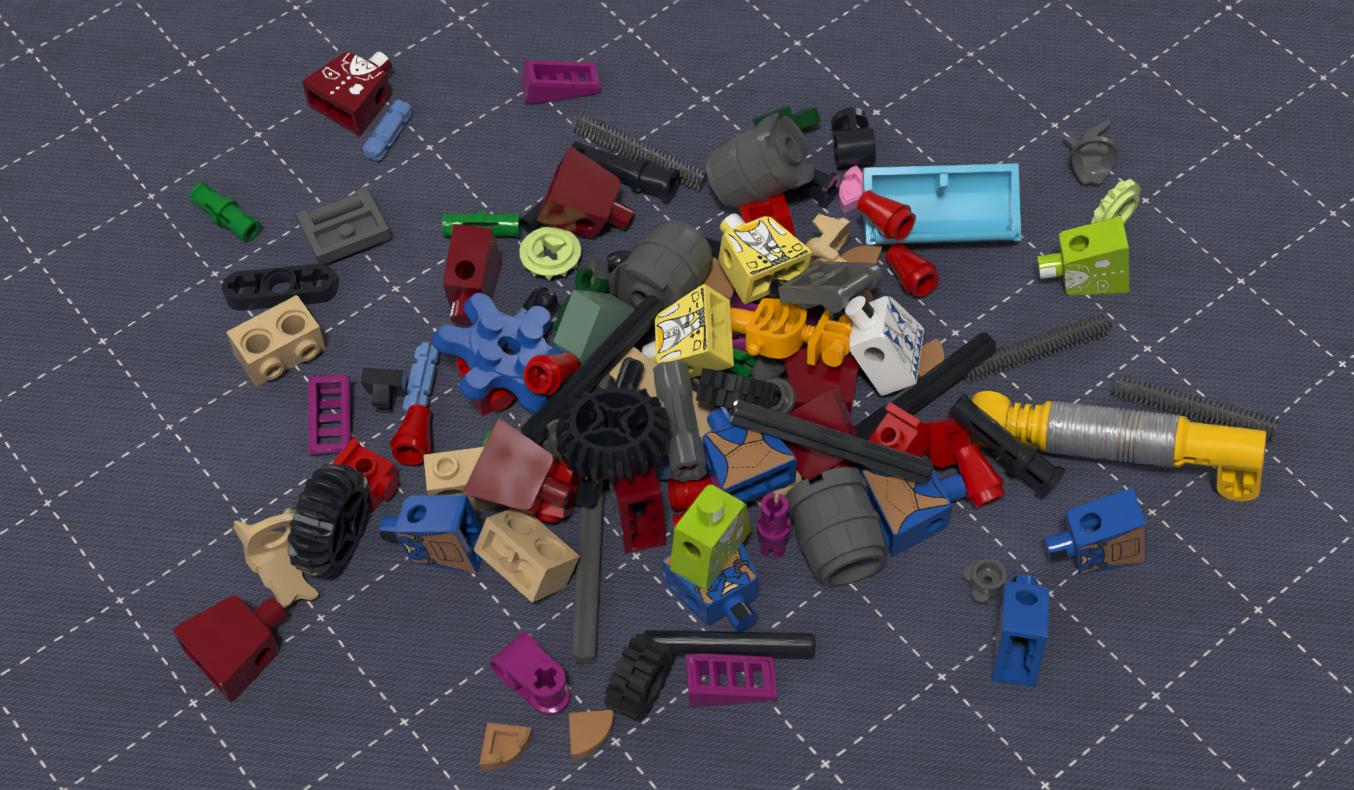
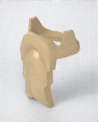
[805,214,876,302]
[233,508,319,608]

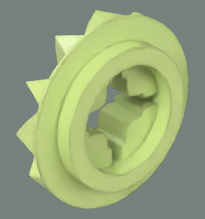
[1091,179,1140,224]
[519,227,582,281]

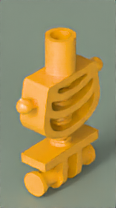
[730,298,853,367]

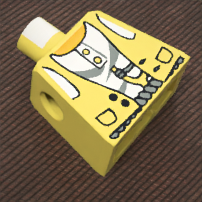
[718,214,812,304]
[642,284,734,378]

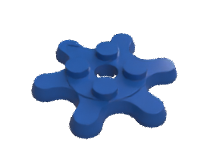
[431,293,579,413]

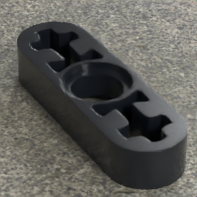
[222,264,338,311]

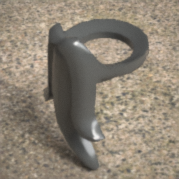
[1063,119,1118,186]

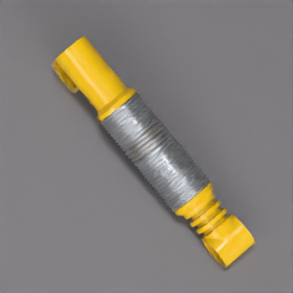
[971,391,1267,502]

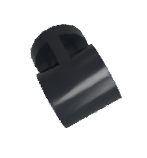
[831,107,876,168]

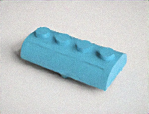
[862,163,1021,245]

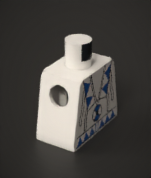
[845,296,924,396]

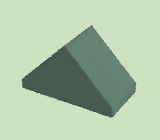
[553,289,635,364]

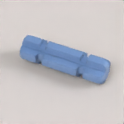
[363,99,412,162]
[403,342,440,412]

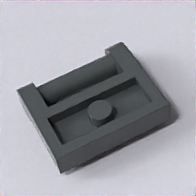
[295,186,391,264]
[778,261,883,313]

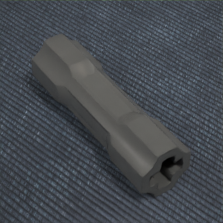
[653,359,707,482]

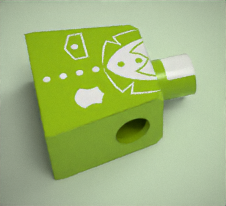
[1037,217,1129,296]
[670,484,751,591]

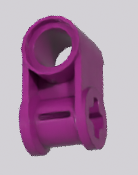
[489,632,571,716]

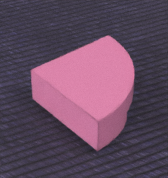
[838,165,863,213]

